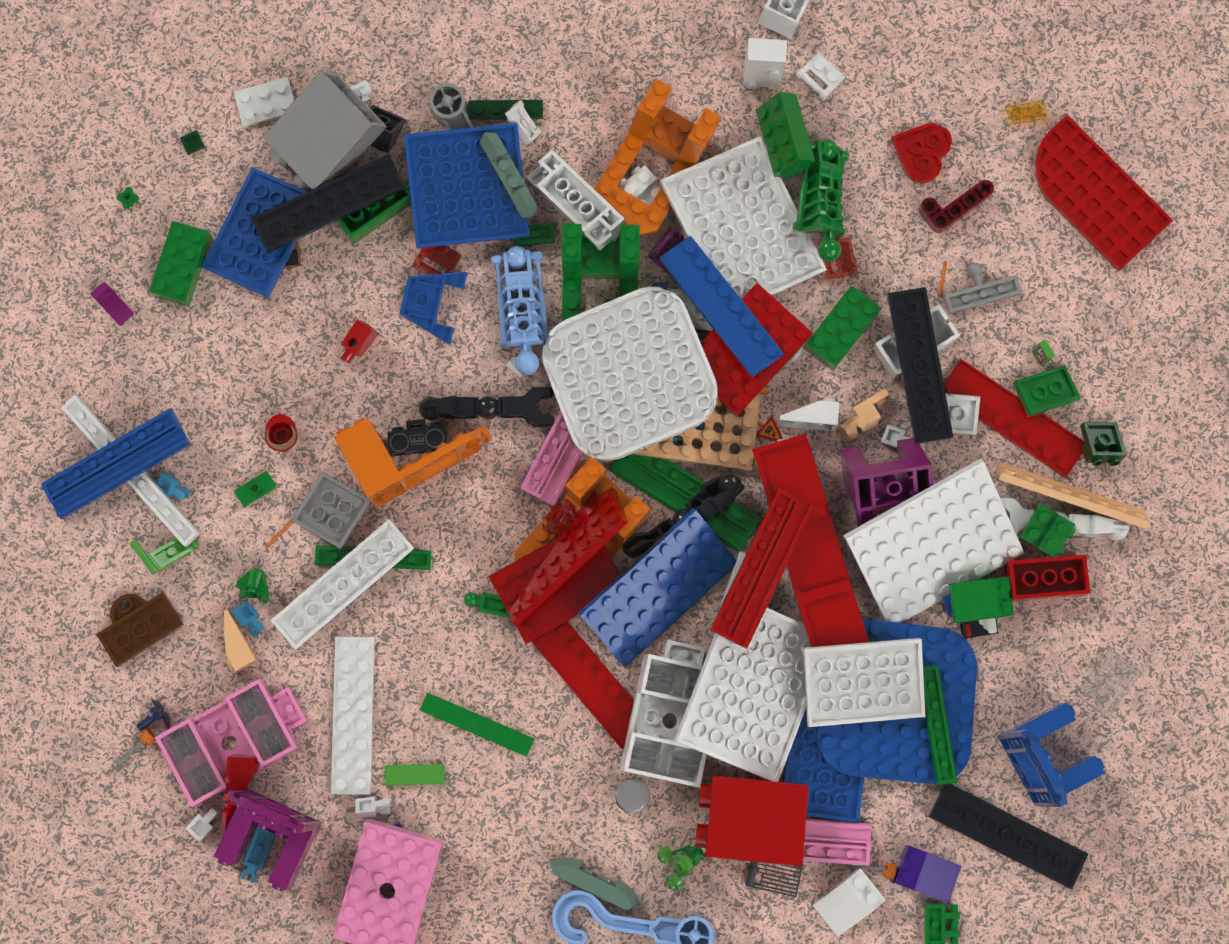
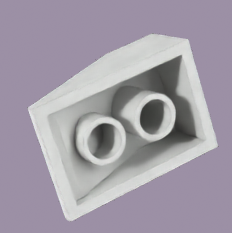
[758,0,810,39]
[777,398,839,431]
[813,868,886,937]

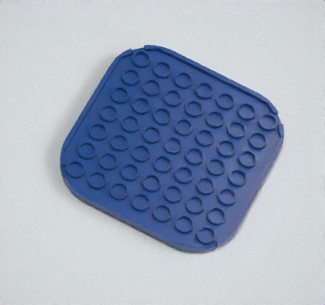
[816,619,977,784]

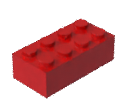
[1005,555,1091,601]

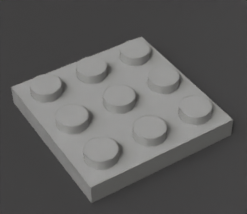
[291,472,371,550]

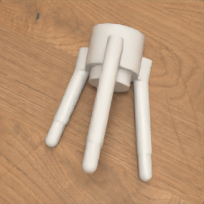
[349,80,372,102]

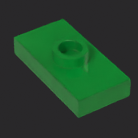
[234,471,277,508]

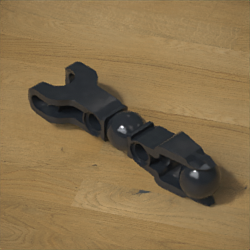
[418,387,555,427]
[622,470,745,558]

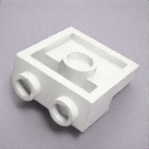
[618,165,662,205]

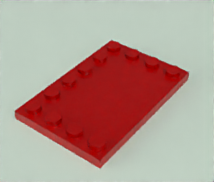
[488,538,620,644]

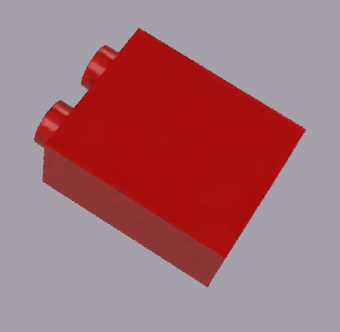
[695,776,809,867]

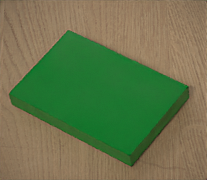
[1013,365,1081,417]

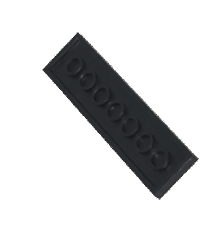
[251,154,406,253]
[887,287,954,444]
[928,784,1088,889]

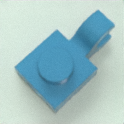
[157,471,191,500]
[231,601,265,637]

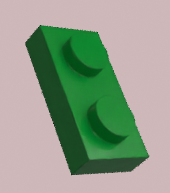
[516,223,555,247]

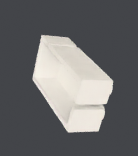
[872,304,960,380]

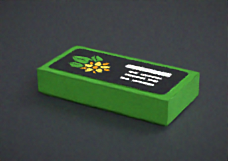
[1032,340,1055,367]

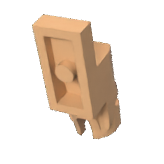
[840,388,889,442]

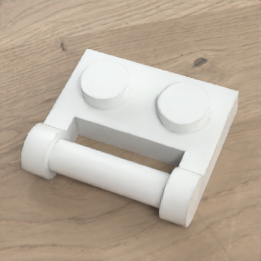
[796,52,845,101]
[505,100,542,145]

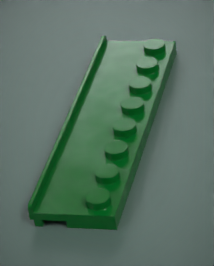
[610,454,761,553]

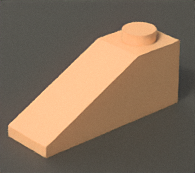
[223,609,258,672]

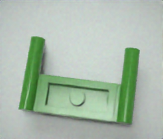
[130,538,200,575]

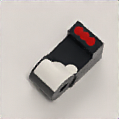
[960,618,999,639]

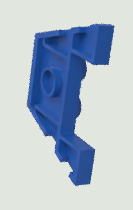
[399,272,468,344]

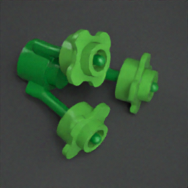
[657,844,705,892]

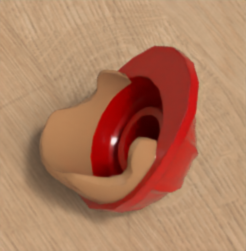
[265,414,298,452]

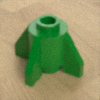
[235,568,269,603]

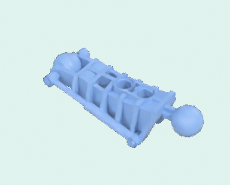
[491,246,549,375]

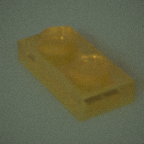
[1006,101,1047,125]

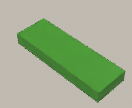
[385,764,444,785]

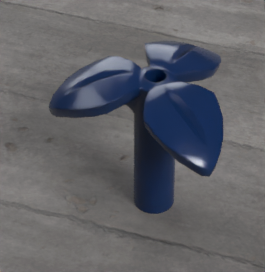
[136,699,170,731]

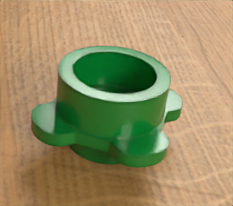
[116,187,139,209]

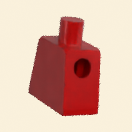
[340,319,379,363]

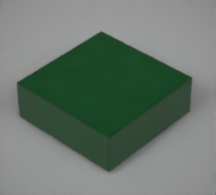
[180,130,205,155]

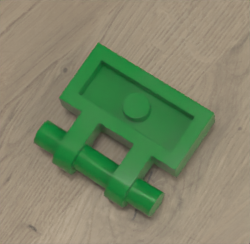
[924,904,960,944]

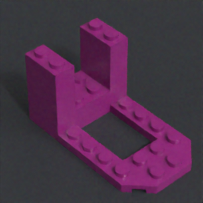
[840,438,933,584]
[213,790,322,892]

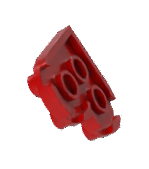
[891,122,952,184]

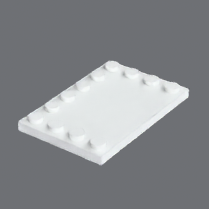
[803,638,925,727]

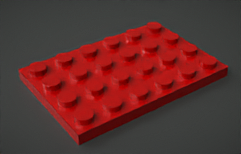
[701,283,813,417]

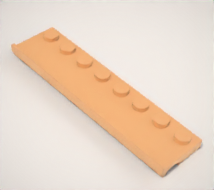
[996,462,1150,529]

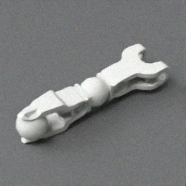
[1000,498,1129,541]

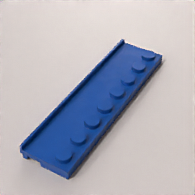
[659,236,784,378]
[41,408,192,519]

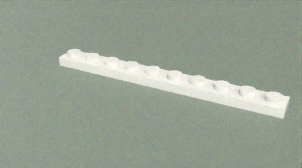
[62,395,201,547]

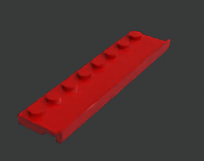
[944,359,1085,478]
[710,489,814,649]
[532,621,634,749]

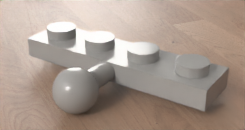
[943,263,1022,314]

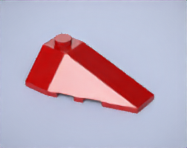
[221,754,260,835]

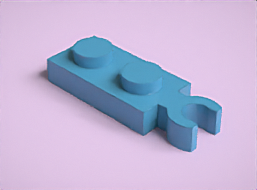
[241,827,276,883]

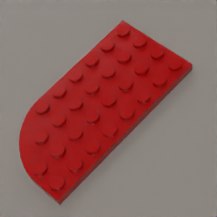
[1035,114,1173,272]

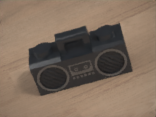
[387,419,448,457]

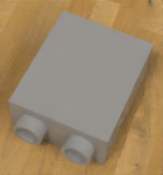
[263,71,387,192]

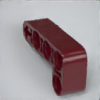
[919,180,994,233]

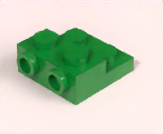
[1019,503,1076,557]

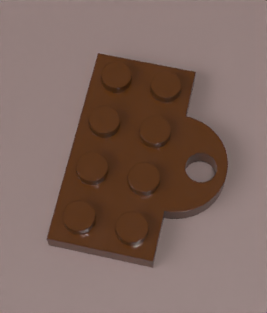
[96,592,184,667]

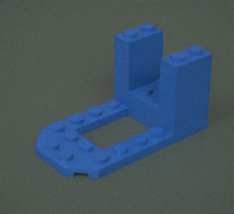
[997,702,1105,807]

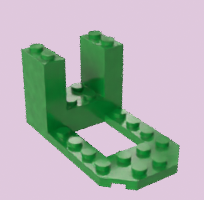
[561,223,640,321]

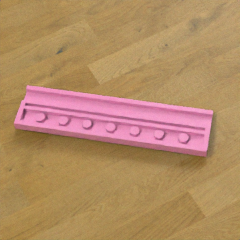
[519,410,583,507]
[803,819,872,866]

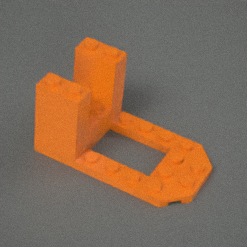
[594,79,722,235]
[334,418,492,509]
[515,457,650,561]

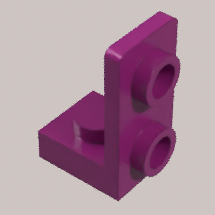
[90,281,134,326]

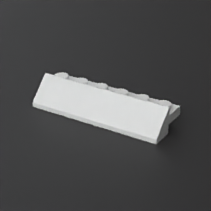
[526,150,626,251]

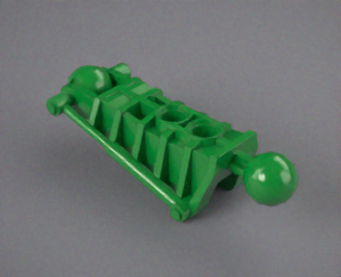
[793,139,849,262]

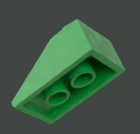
[949,577,1014,623]

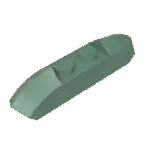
[479,132,538,218]
[549,857,640,910]

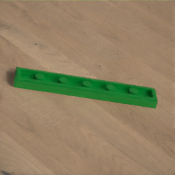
[314,545,432,570]
[923,665,957,785]
[420,692,535,757]

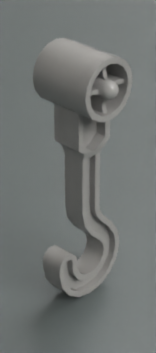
[429,83,473,130]

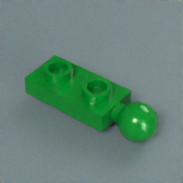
[464,592,511,619]

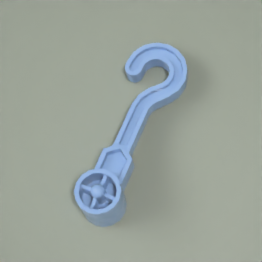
[552,890,716,944]

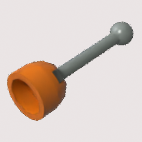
[115,728,156,766]
[848,863,897,880]

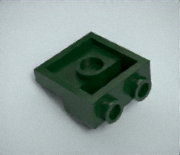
[1080,422,1127,466]

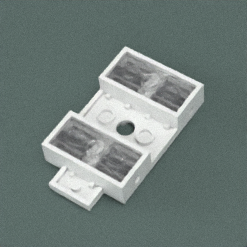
[620,640,707,788]

